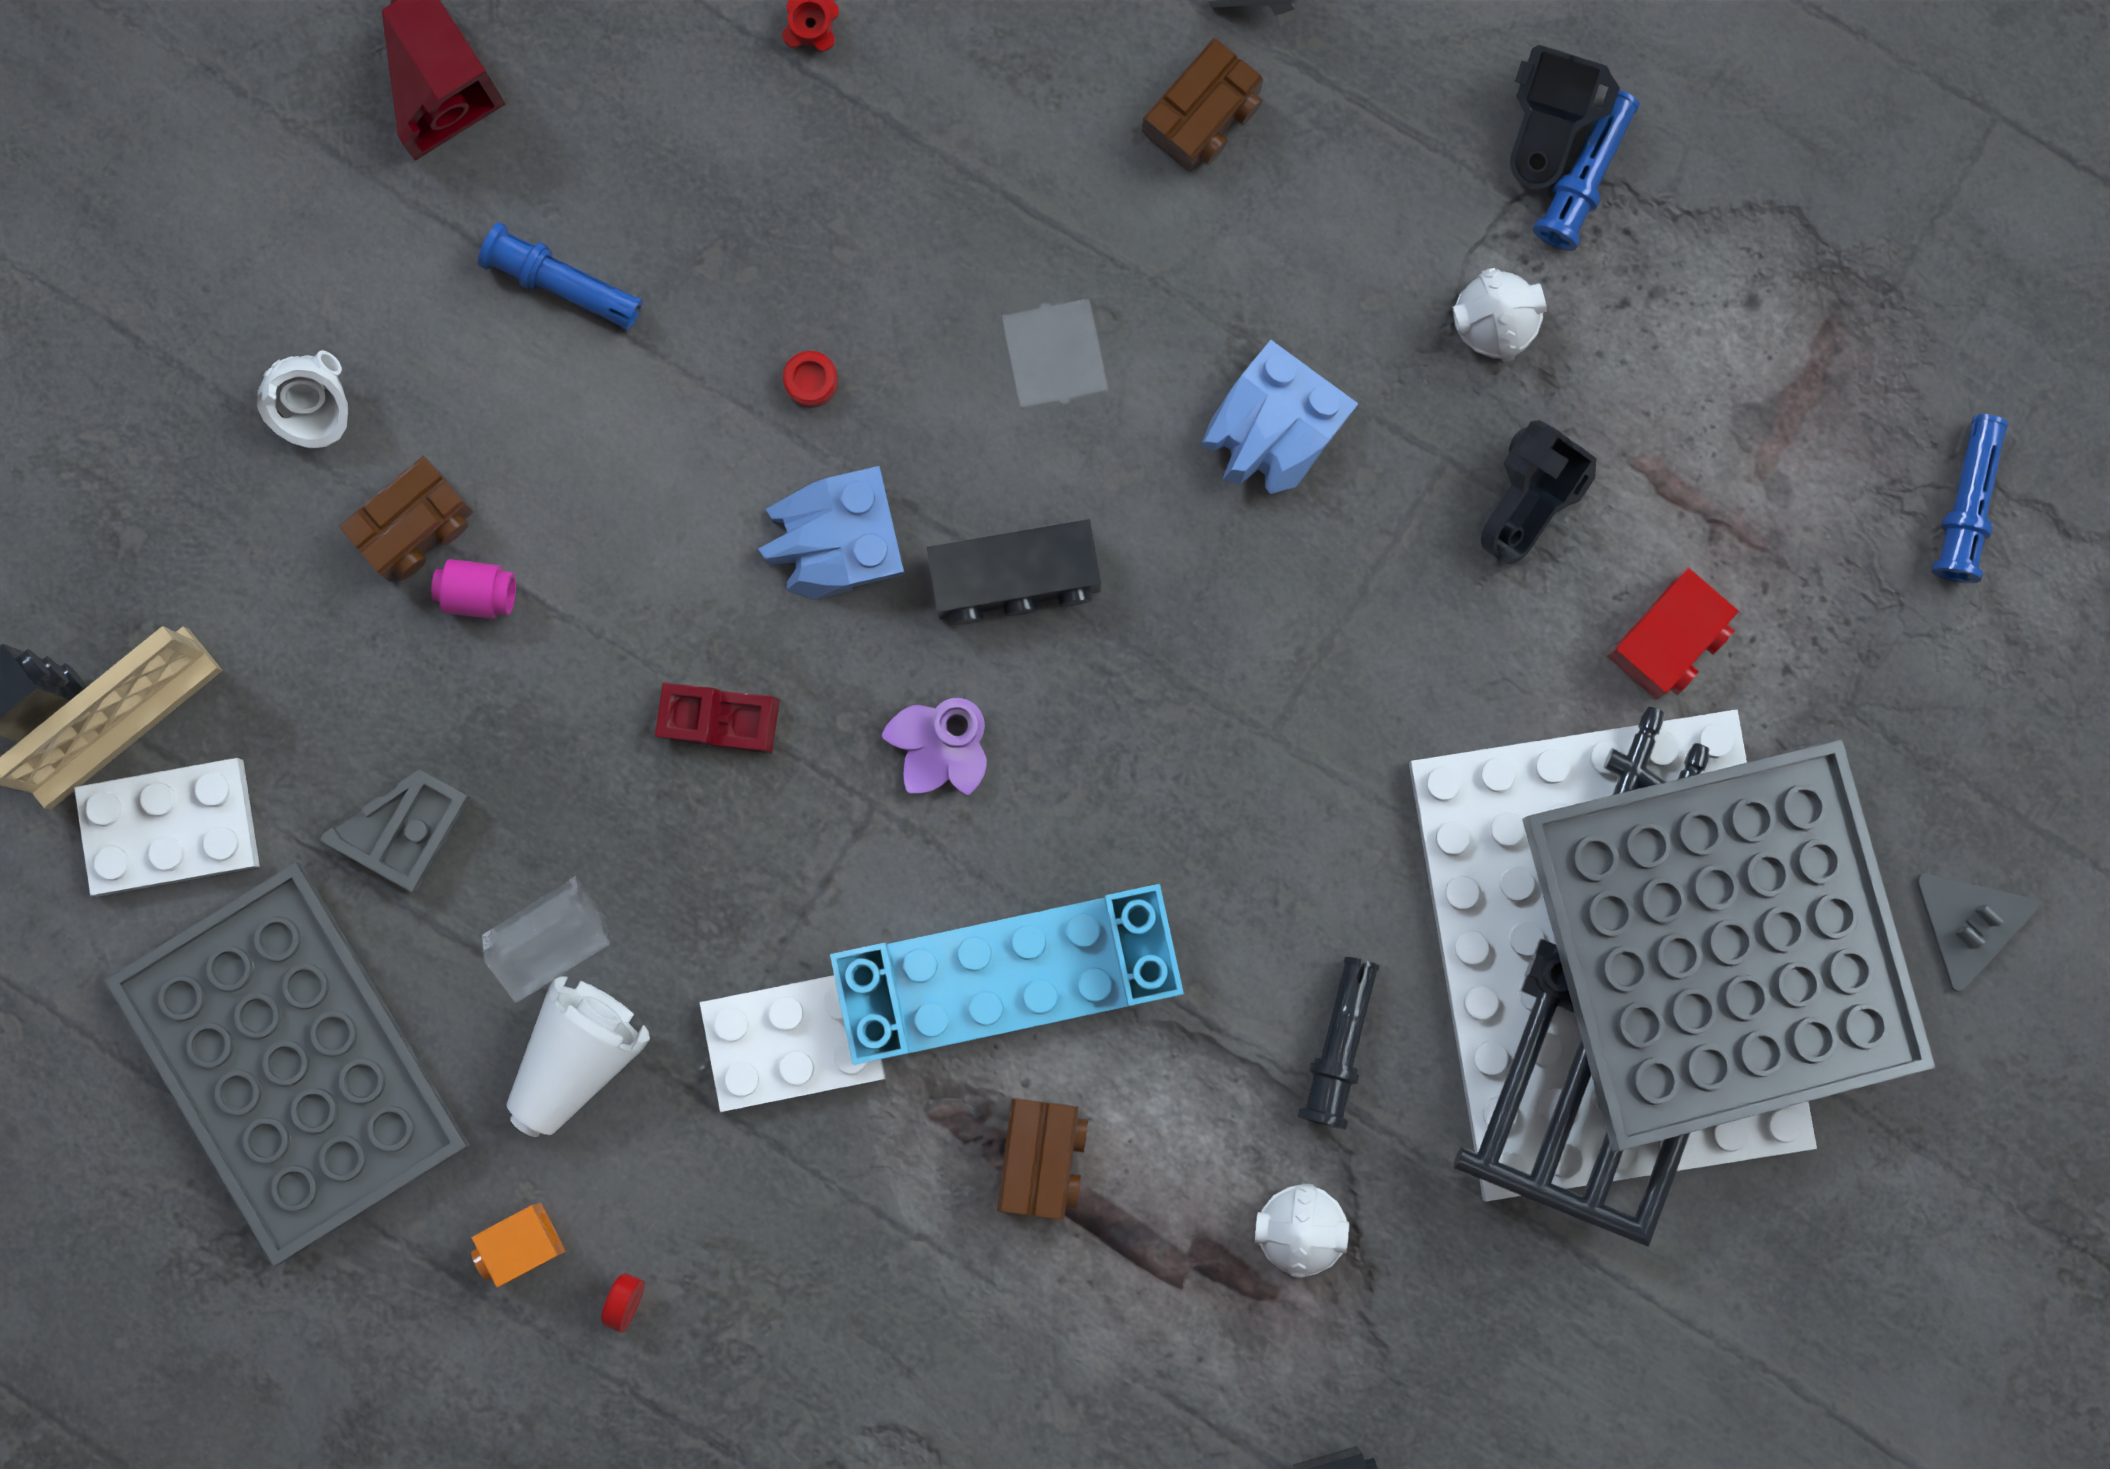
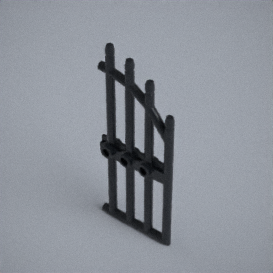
[1453,707,1710,1247]

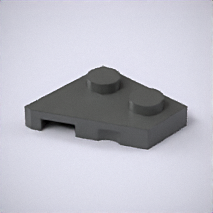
[320,769,471,893]

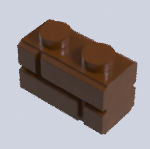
[1142,38,1263,172]
[339,455,474,582]
[997,1098,1088,1220]

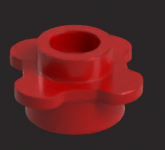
[782,0,839,52]

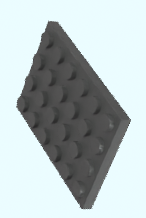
[104,862,470,1267]

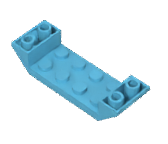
[830,884,1184,1065]

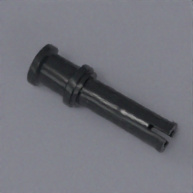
[1298,957,1380,1130]

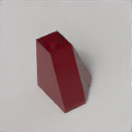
[382,0,506,161]

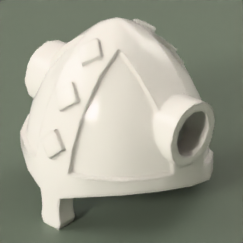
[1452,268,1547,362]
[257,351,348,448]
[1255,1184,1349,1278]

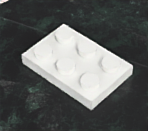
[74,758,260,897]
[700,975,886,1112]

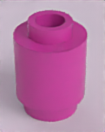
[431,559,516,619]

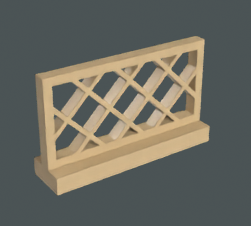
[0,626,223,810]

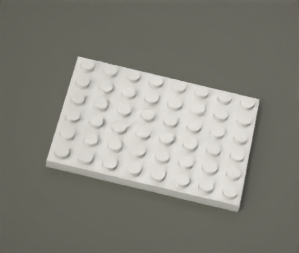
[1409,710,1817,1201]

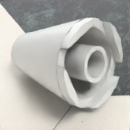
[507,976,650,1137]

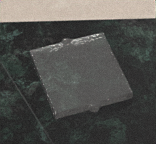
[1002,298,1108,409]

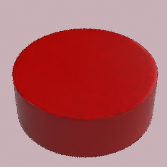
[783,351,838,408]
[601,1273,645,1333]

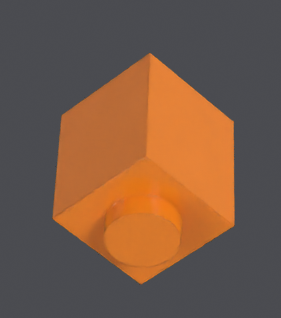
[471,1202,566,1288]

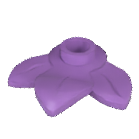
[882,698,987,795]

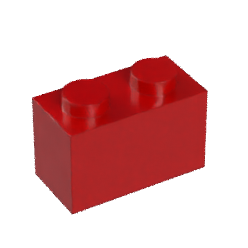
[1607,567,1739,700]

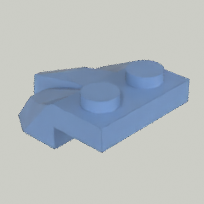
[1201,340,1358,494]
[758,466,905,600]

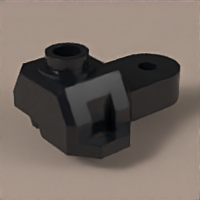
[1510,45,1620,189]
[1481,420,1597,564]

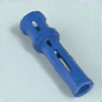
[1532,90,1640,251]
[478,222,643,331]
[1931,414,2009,583]

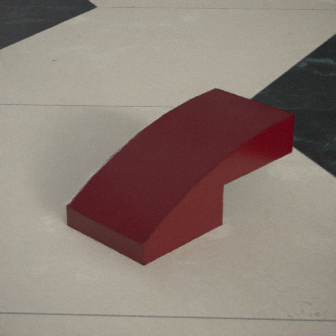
[655,682,780,753]

